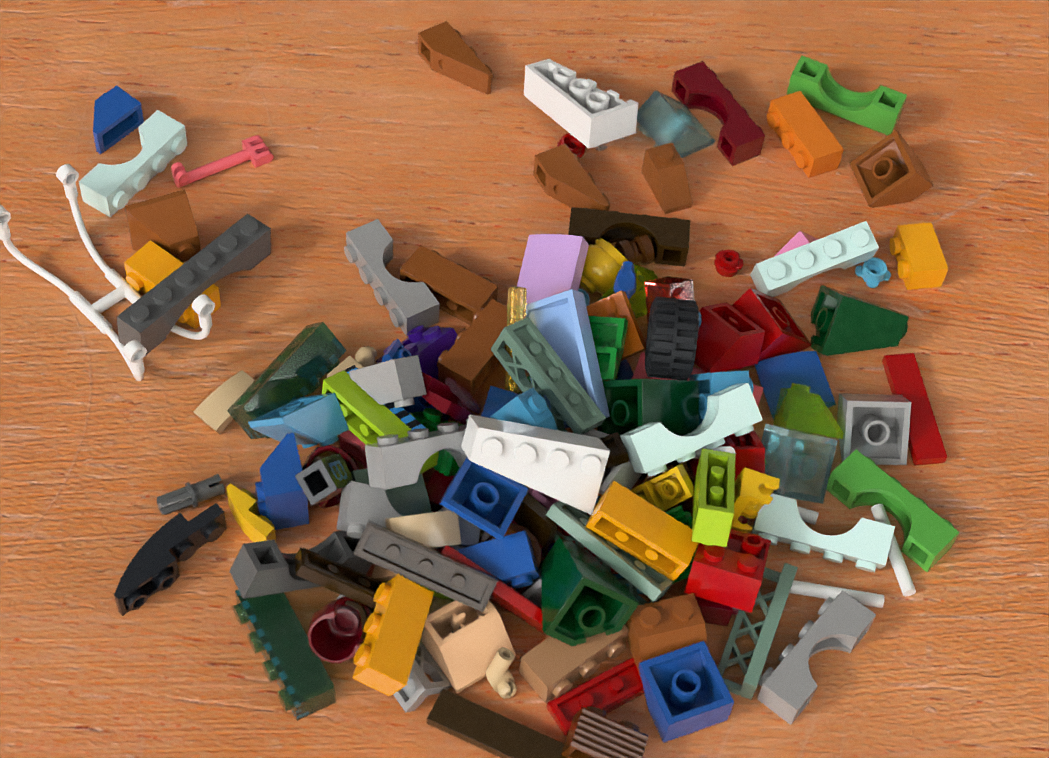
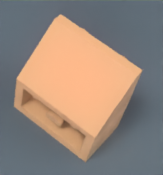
[420,600,516,693]

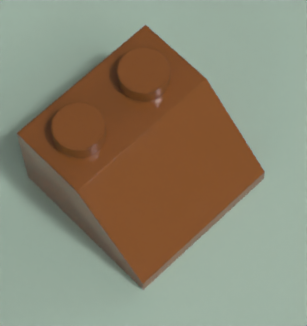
[625,593,709,680]

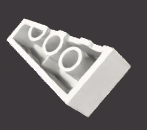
[524,59,639,148]
[461,414,610,515]

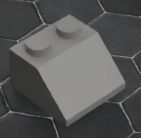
[837,393,911,465]

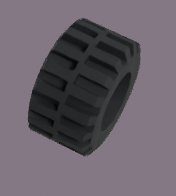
[645,297,699,380]

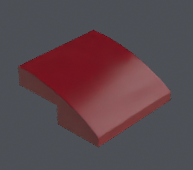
[422,372,475,425]

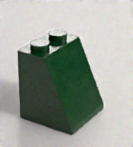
[597,379,699,438]

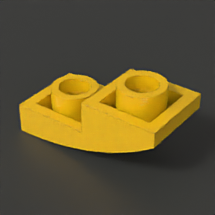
[631,464,694,511]
[226,483,276,542]

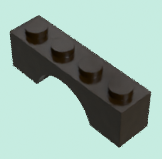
[568,207,690,267]

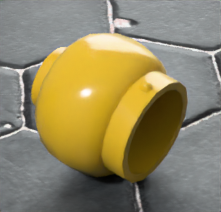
[580,238,627,294]

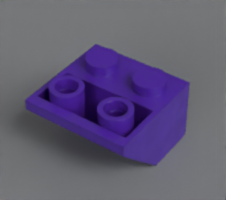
[376,325,457,380]

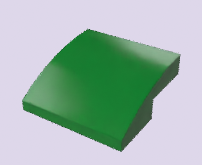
[588,316,628,380]

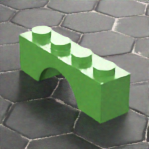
[786,55,907,135]
[825,449,959,572]

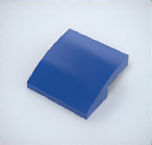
[755,351,836,420]

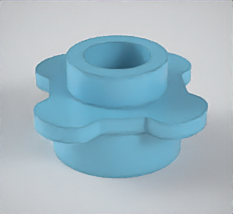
[855,257,891,288]

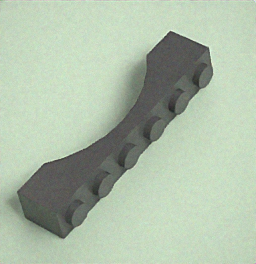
[117,214,271,356]

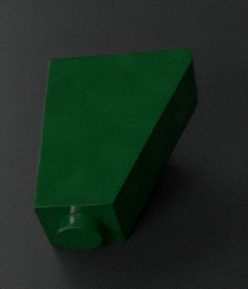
[811,285,909,356]
[541,536,639,647]

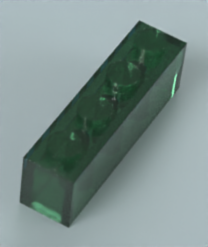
[227,322,346,439]
[233,589,336,721]

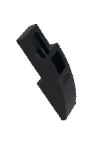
[114,503,227,616]

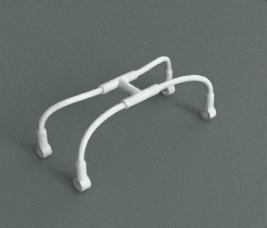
[0,164,215,381]

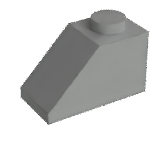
[349,355,427,408]

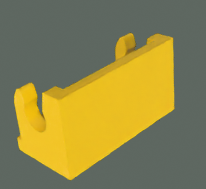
[731,468,780,533]

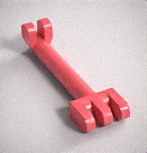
[171,135,274,188]

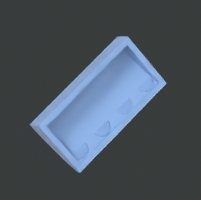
[516,289,610,428]

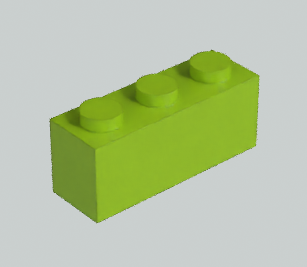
[692,448,735,547]

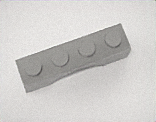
[344,219,440,336]
[365,416,484,490]
[336,481,480,551]
[757,590,876,725]

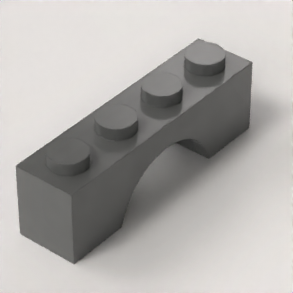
[230,530,372,599]

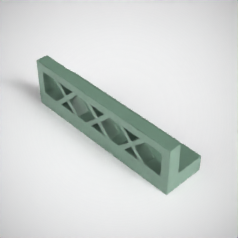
[490,317,606,435]
[546,501,673,605]
[718,563,798,700]

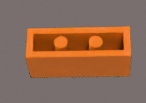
[766,91,844,178]

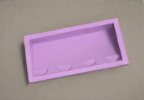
[511,234,589,311]

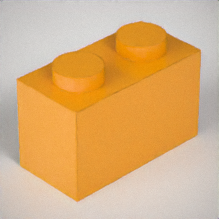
[889,222,949,290]

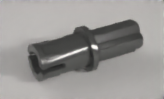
[156,474,225,515]

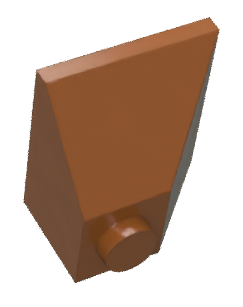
[849,130,934,208]
[124,189,201,261]

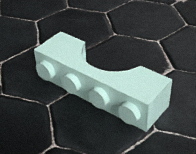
[79,110,188,218]
[750,221,879,297]
[620,383,763,476]
[752,493,895,572]

